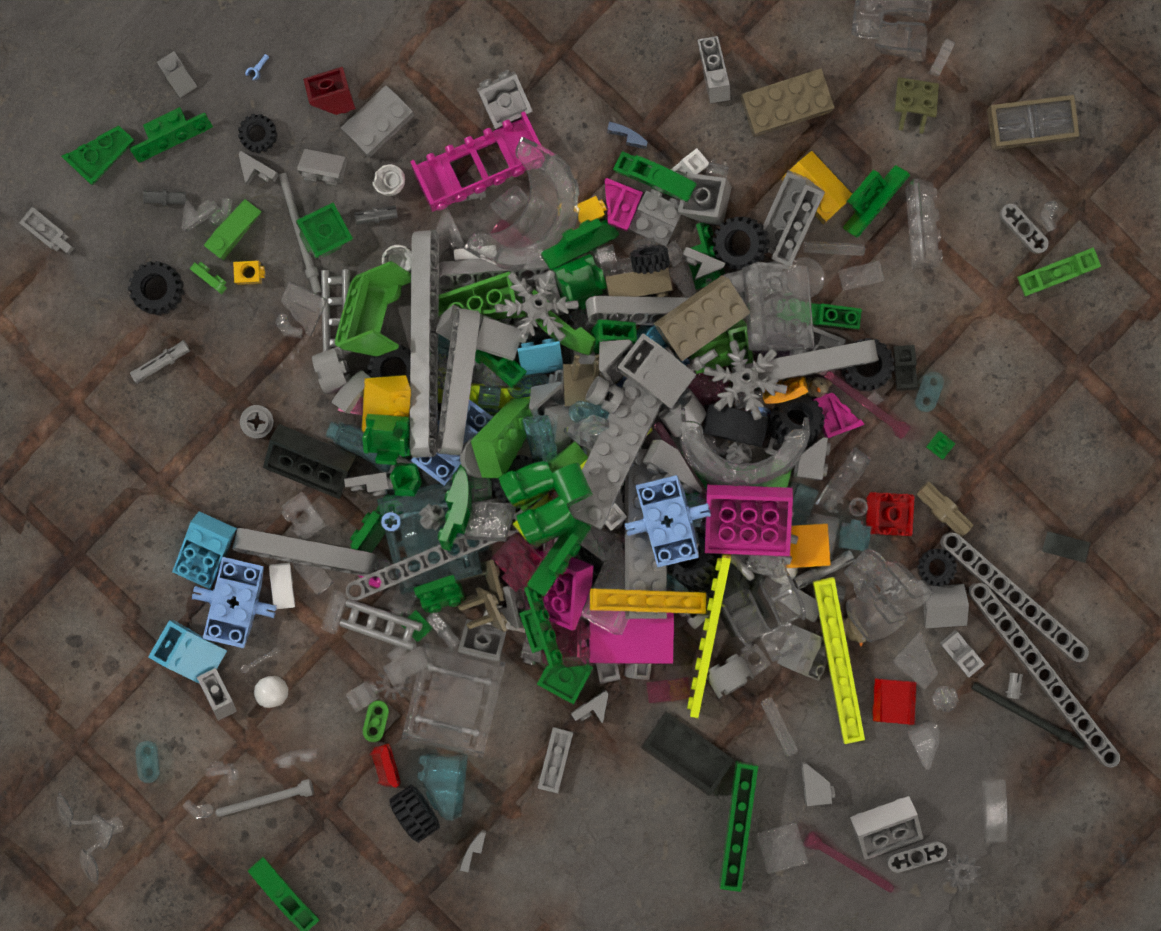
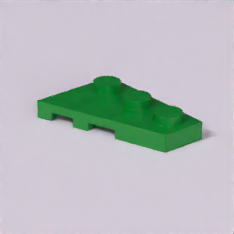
[61,125,135,186]

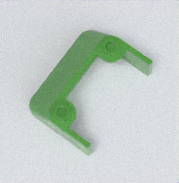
[335,261,411,357]

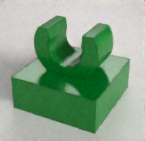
[926,431,956,460]

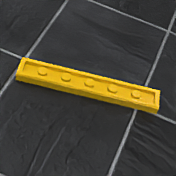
[590,589,706,614]

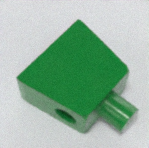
[591,319,637,354]

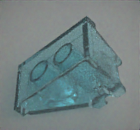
[417,753,468,821]

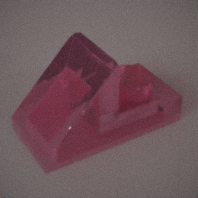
[646,677,690,703]

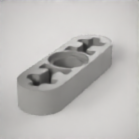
[1000,204,1048,254]
[887,841,947,873]

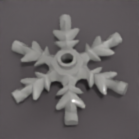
[495,270,578,343]
[704,340,787,420]

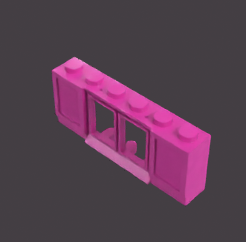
[410,111,546,212]

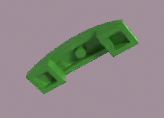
[1017,247,1101,296]
[532,290,596,355]

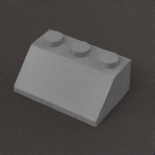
[340,86,414,158]
[850,796,923,860]

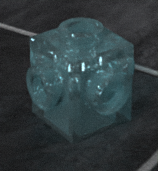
[839,520,871,551]

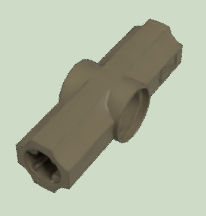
[916,481,974,537]

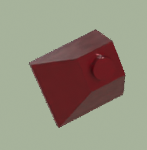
[303,66,356,115]

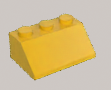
[781,151,852,225]
[362,375,411,432]

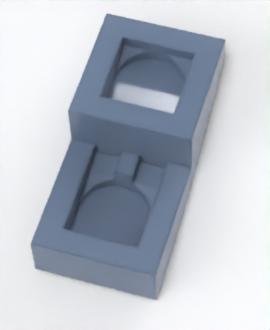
[607,122,648,149]

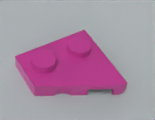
[605,178,643,232]
[813,393,864,438]

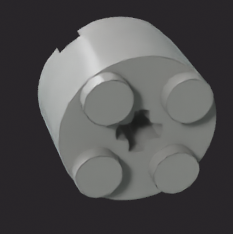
[312,347,351,395]
[657,388,706,437]
[707,654,755,699]

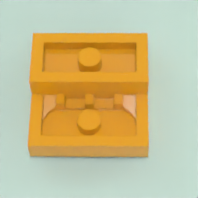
[762,376,808,404]
[785,524,830,568]

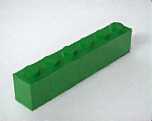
[719,761,758,892]

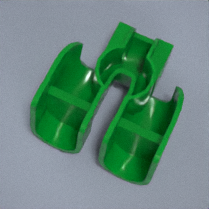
[499,461,593,547]

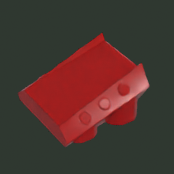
[865,492,915,536]
[872,678,916,725]
[369,743,401,788]

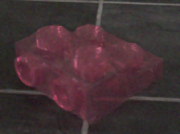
[491,532,544,592]
[541,620,591,667]

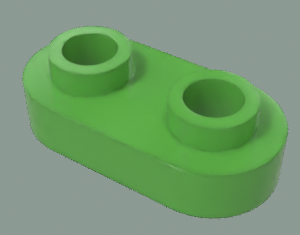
[189,261,227,294]
[363,700,389,742]

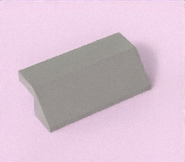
[762,170,825,267]

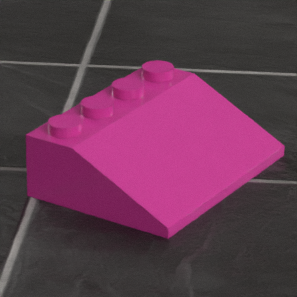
[705,485,793,556]
[511,546,593,631]
[589,610,674,664]

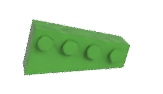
[439,272,526,319]
[471,398,535,478]

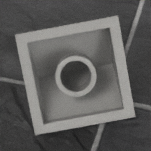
[476,314,522,361]
[599,340,634,386]
[529,381,574,434]
[922,584,969,628]
[458,619,507,661]

